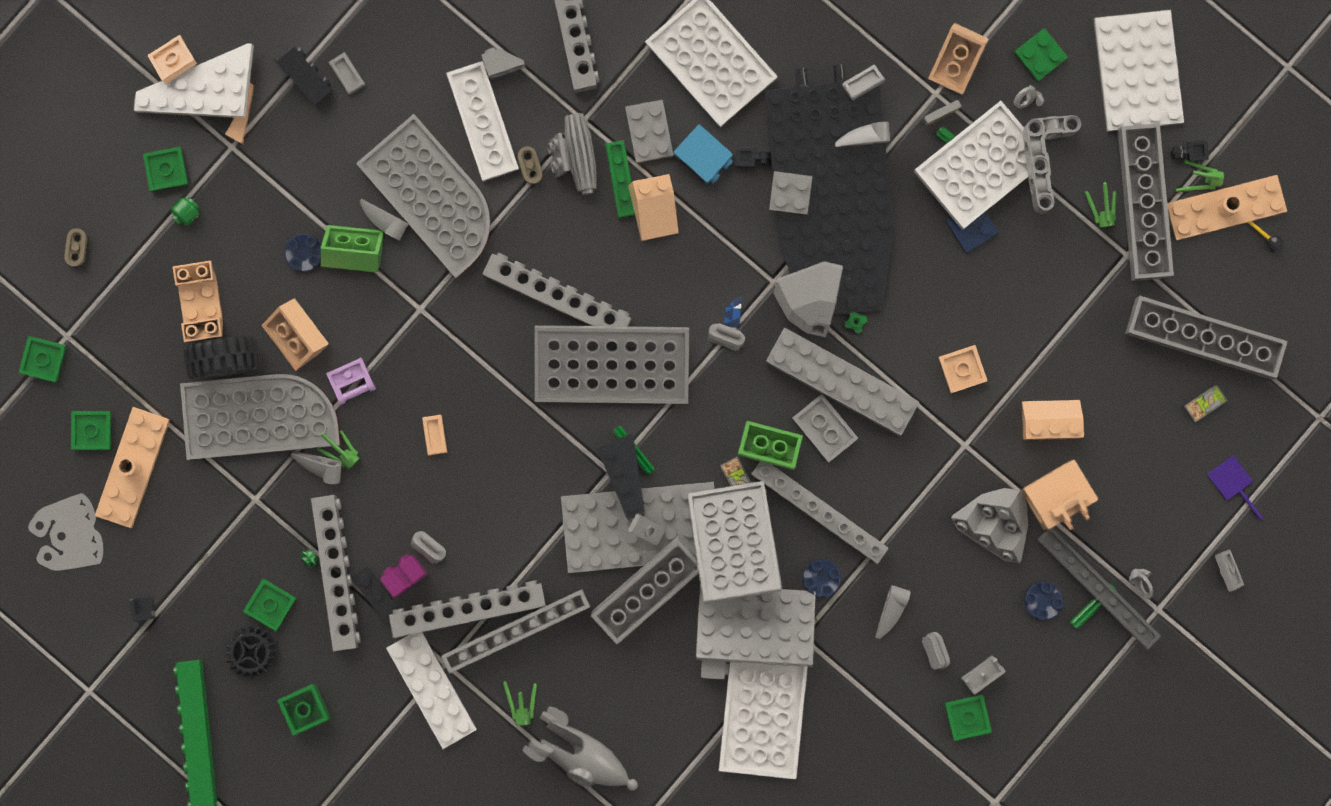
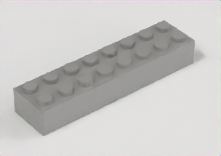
[1118,123,1174,281]
[1125,296,1288,380]
[765,328,919,437]

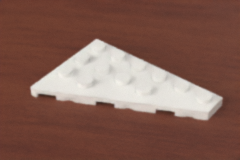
[134,44,254,118]

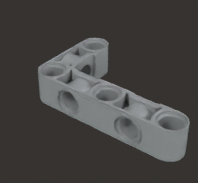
[1023,115,1081,215]

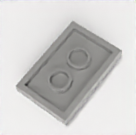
[625,100,674,164]
[792,394,858,463]

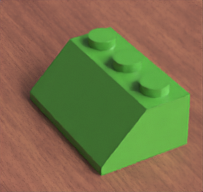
[321,225,384,272]
[738,421,803,470]

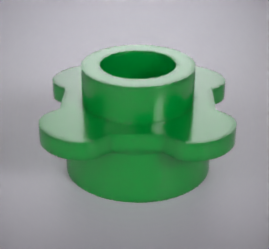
[845,312,867,333]
[301,549,319,568]

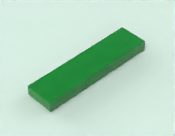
[605,140,635,219]

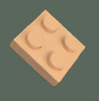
[148,35,197,84]
[938,345,987,394]

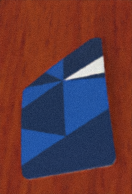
[724,296,742,327]

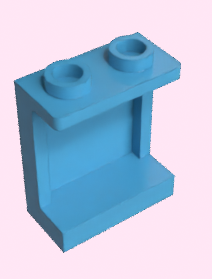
[673,124,733,185]

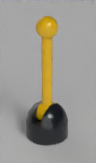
[1246,221,1284,252]

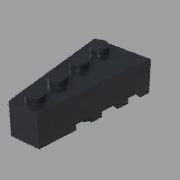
[597,433,645,520]

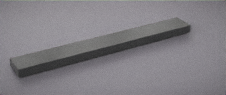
[1037,528,1162,650]

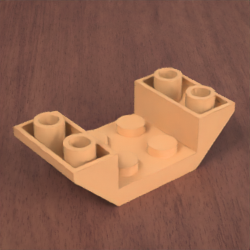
[173,261,223,342]

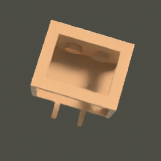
[1020,460,1098,530]

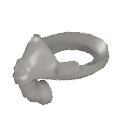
[1014,85,1044,109]
[1129,568,1153,599]

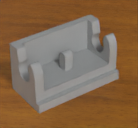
[961,655,1006,694]

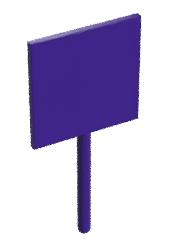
[1207,455,1263,520]

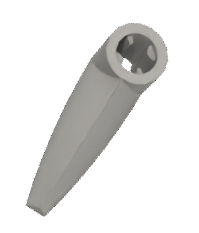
[835,122,890,147]
[360,199,408,241]
[291,451,342,484]
[875,585,910,639]

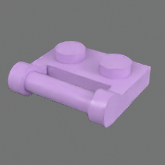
[326,358,376,405]

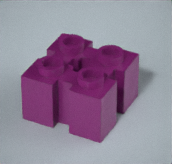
[380,554,428,597]

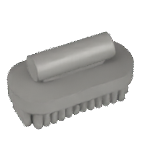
[708,323,745,351]
[410,531,446,564]
[922,632,950,670]

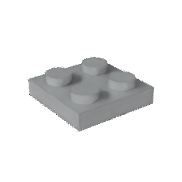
[769,171,812,215]

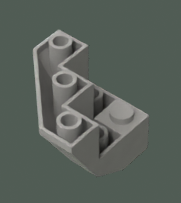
[774,262,843,337]
[951,488,1028,563]

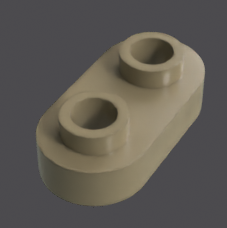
[518,146,543,185]
[64,228,87,267]

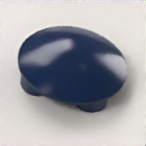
[285,234,321,272]
[802,559,841,598]
[1024,582,1063,620]

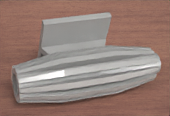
[548,113,596,195]

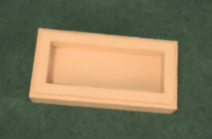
[422,415,447,456]

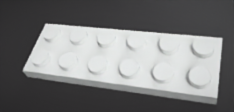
[447,61,519,181]
[386,632,477,749]

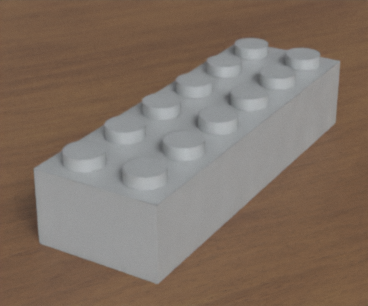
[591,536,699,644]

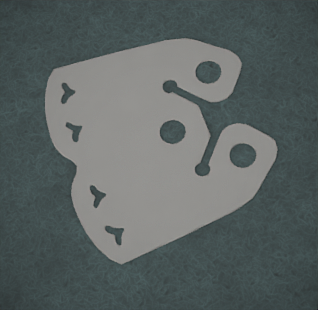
[28,493,103,571]

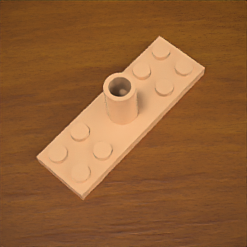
[1167,175,1287,241]
[95,407,170,528]

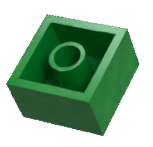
[277,683,331,735]

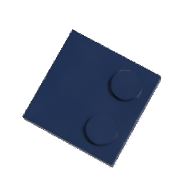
[945,212,999,253]

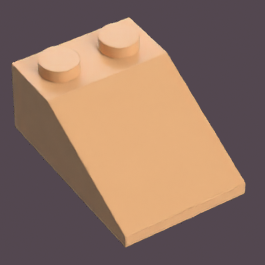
[928,23,989,95]
[628,174,678,241]

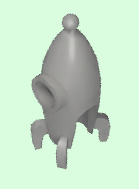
[523,706,638,791]

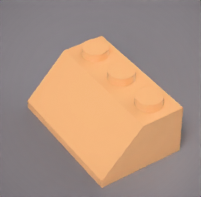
[262,298,329,371]
[1022,400,1084,440]

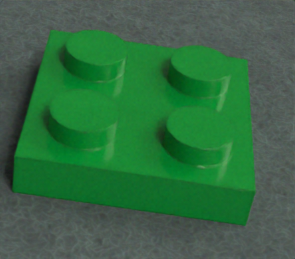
[1014,28,1068,82]
[143,147,189,192]
[18,336,67,383]
[71,411,111,450]
[243,578,297,631]
[945,694,992,741]

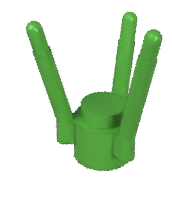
[1176,160,1224,192]
[1085,182,1117,228]
[316,430,359,469]
[503,681,537,725]

